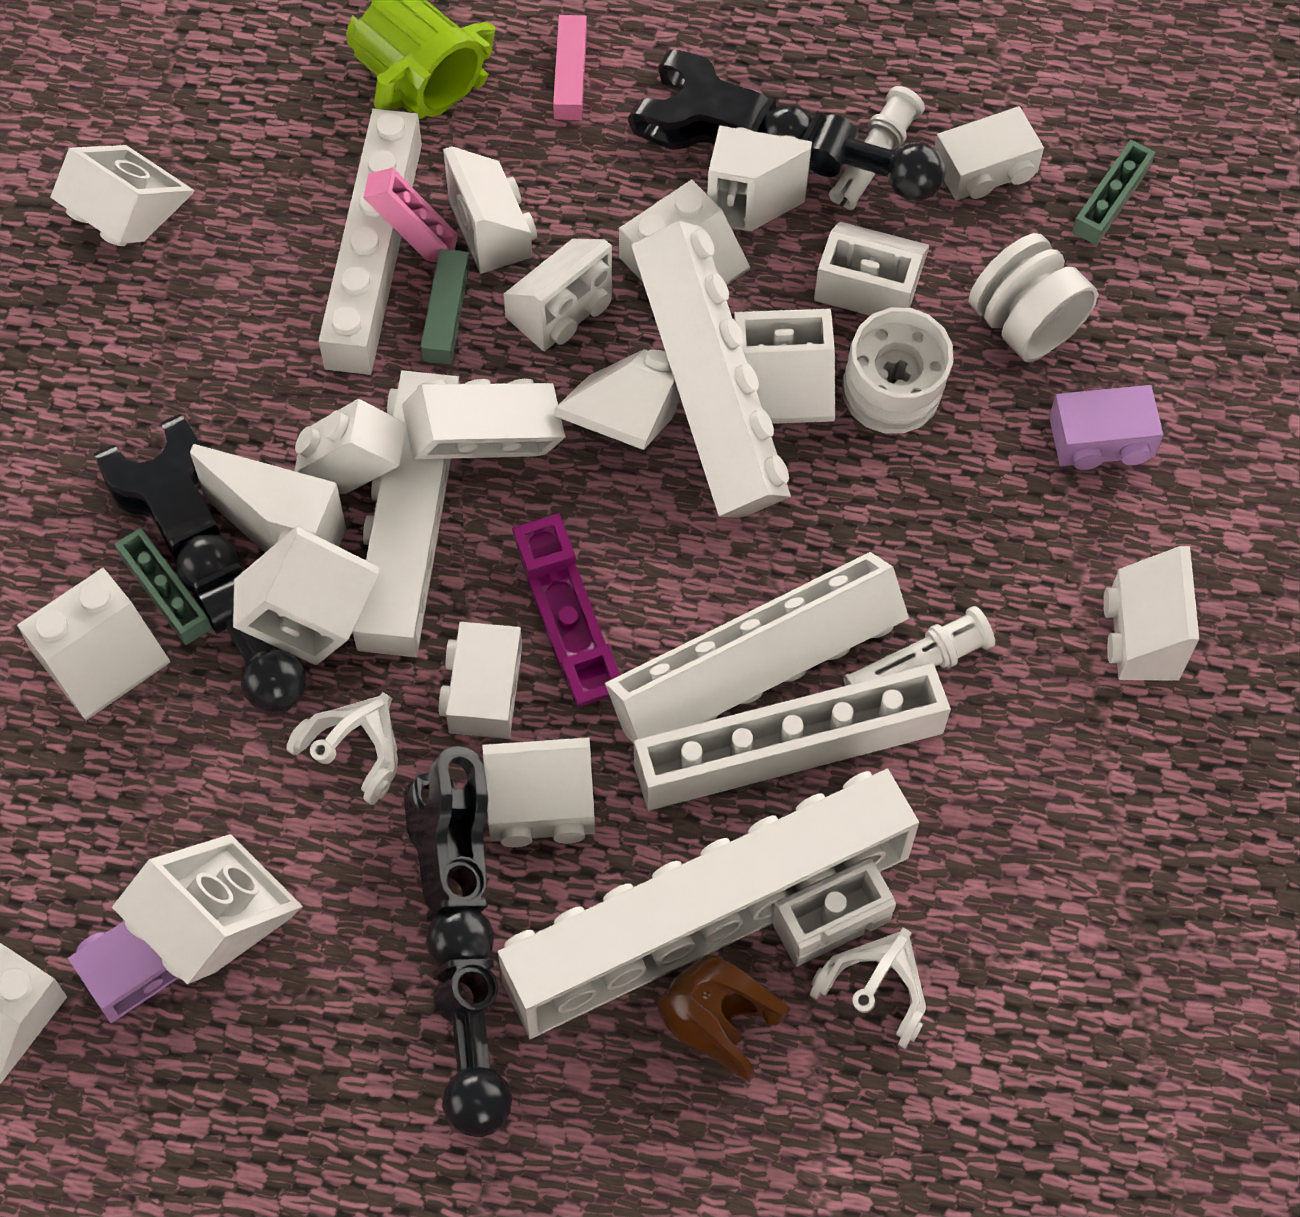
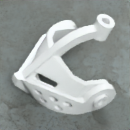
[286,692,398,805]
[810,928,926,1049]

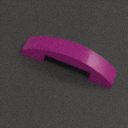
[512,513,621,708]

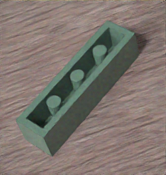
[1072,139,1156,245]
[420,249,470,365]
[115,528,212,646]

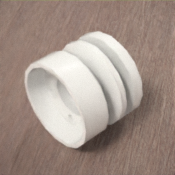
[968,233,1099,362]
[842,307,954,433]

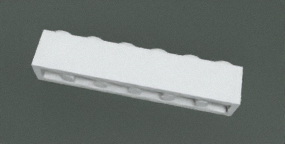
[319,108,422,375]
[631,220,791,518]
[351,370,460,657]
[605,552,909,743]
[634,663,951,811]

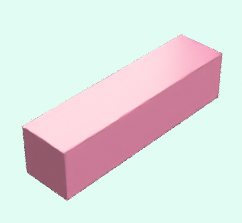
[553,15,587,120]
[363,168,458,262]

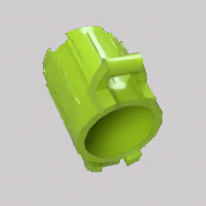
[346,0,496,119]

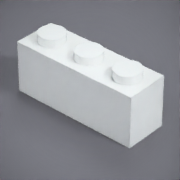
[402,379,565,459]

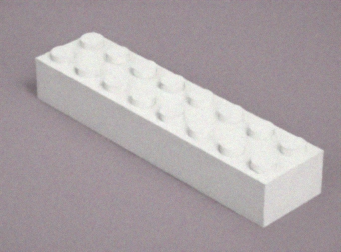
[498,768,919,1039]

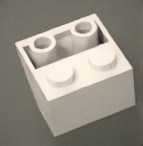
[707,125,812,231]
[814,222,929,316]
[503,239,612,352]
[734,309,835,424]
[233,526,379,665]

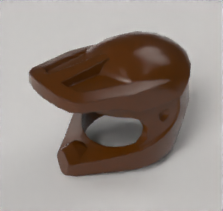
[657,955,790,1083]

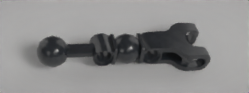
[628,50,946,201]
[94,414,306,714]
[404,746,512,1137]

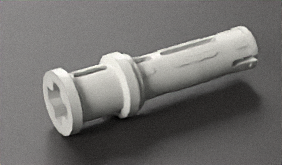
[829,86,925,210]
[843,606,995,686]

